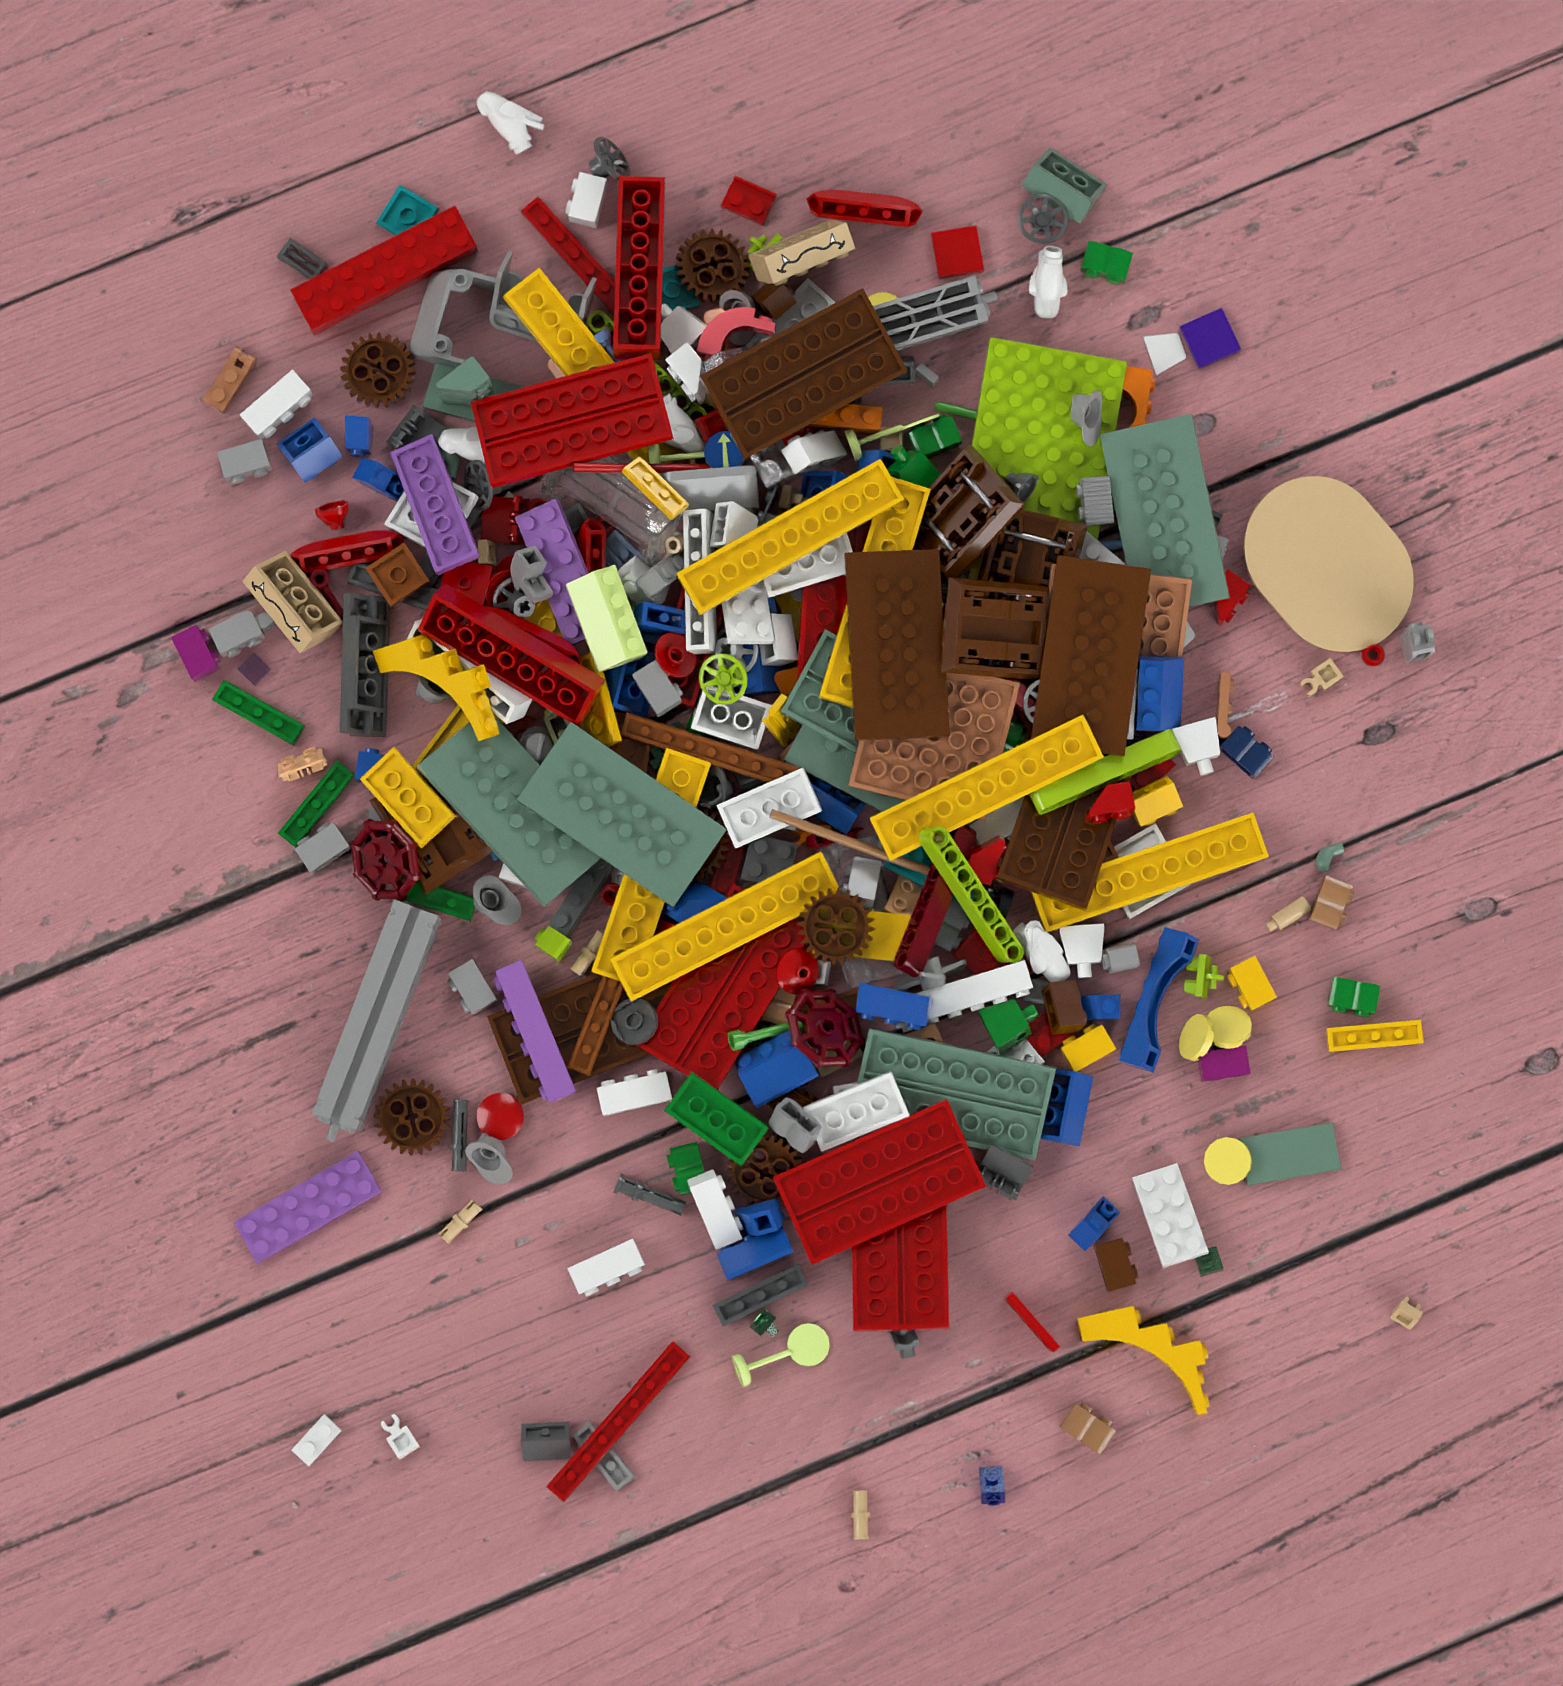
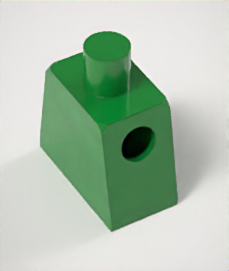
[887,445,941,488]
[978,999,1039,1055]

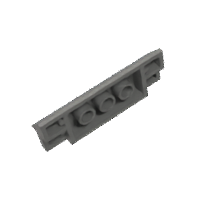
[340,593,390,737]

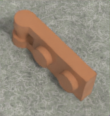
[203,346,257,414]
[1216,672,1234,741]

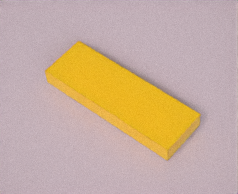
[622,456,689,520]

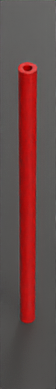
[572,463,757,474]

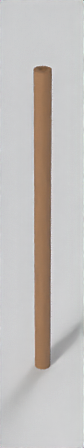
[769,809,931,875]

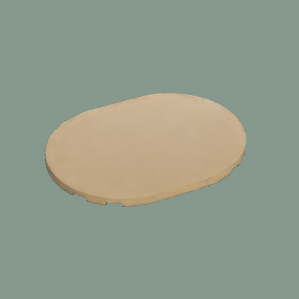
[1243,476,1414,652]

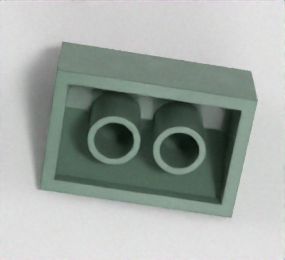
[1022,148,1107,223]
[435,356,495,407]

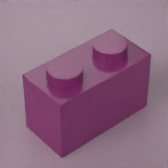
[171,625,220,682]
[1198,1046,1251,1082]

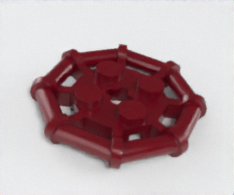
[349,819,422,902]
[785,988,865,1068]

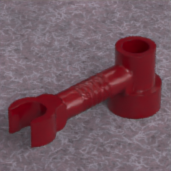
[310,569,343,627]
[806,827,866,849]

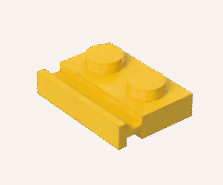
[762,694,802,748]

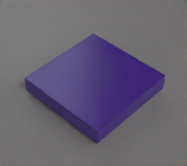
[1179,308,1241,369]

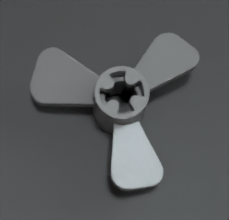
[894,957,967,991]

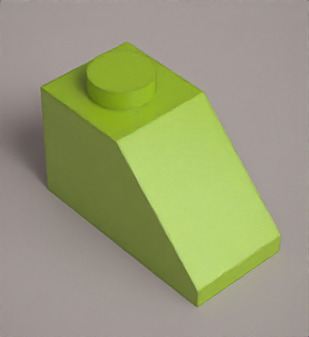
[535,926,573,963]

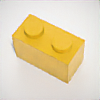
[1132,776,1183,826]
[1227,956,1277,1012]
[1060,1023,1116,1072]

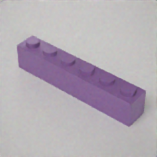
[493,960,577,1104]

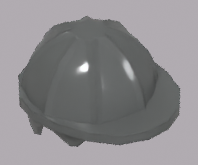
[698,765,735,811]

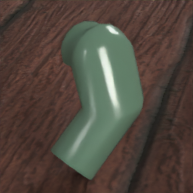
[439,447,460,479]
[1315,842,1345,872]

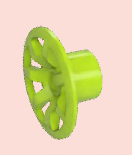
[699,653,748,705]

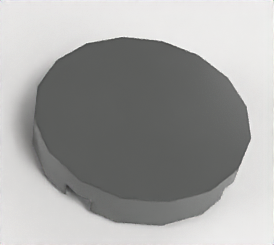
[611,998,659,1045]

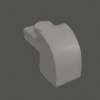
[510,545,554,604]

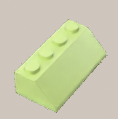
[566,565,648,673]

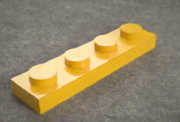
[1326,1020,1424,1052]

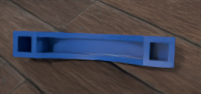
[1119,927,1199,1073]

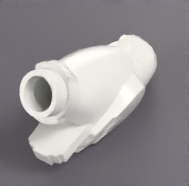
[476,91,544,155]
[1029,246,1067,318]
[663,393,706,453]
[438,427,485,464]
[1013,921,1070,982]

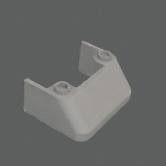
[489,251,597,342]
[410,269,496,368]
[662,466,759,523]

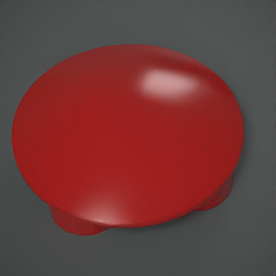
[477,1093,524,1140]

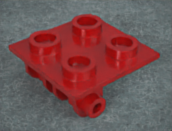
[480,495,530,545]

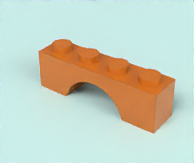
[1122,366,1156,428]
[804,404,882,435]

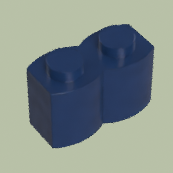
[1219,726,1274,779]

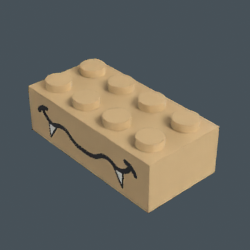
[748,220,855,286]
[242,551,343,653]

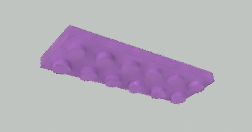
[391,434,480,575]
[515,498,589,646]
[234,1151,382,1264]

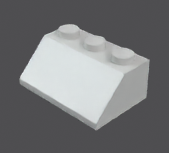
[691,686,772,750]

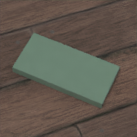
[423,363,524,422]
[1239,1123,1341,1186]

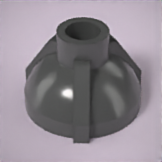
[1005,472,1039,503]

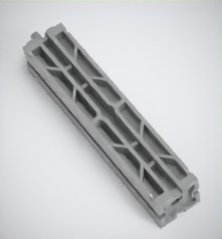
[758,276,998,351]
[312,899,442,1142]

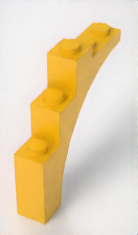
[373,634,500,741]
[1076,1306,1210,1415]

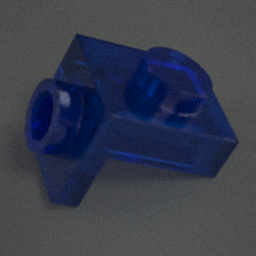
[979,1466,1005,1506]

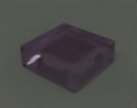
[238,652,271,686]

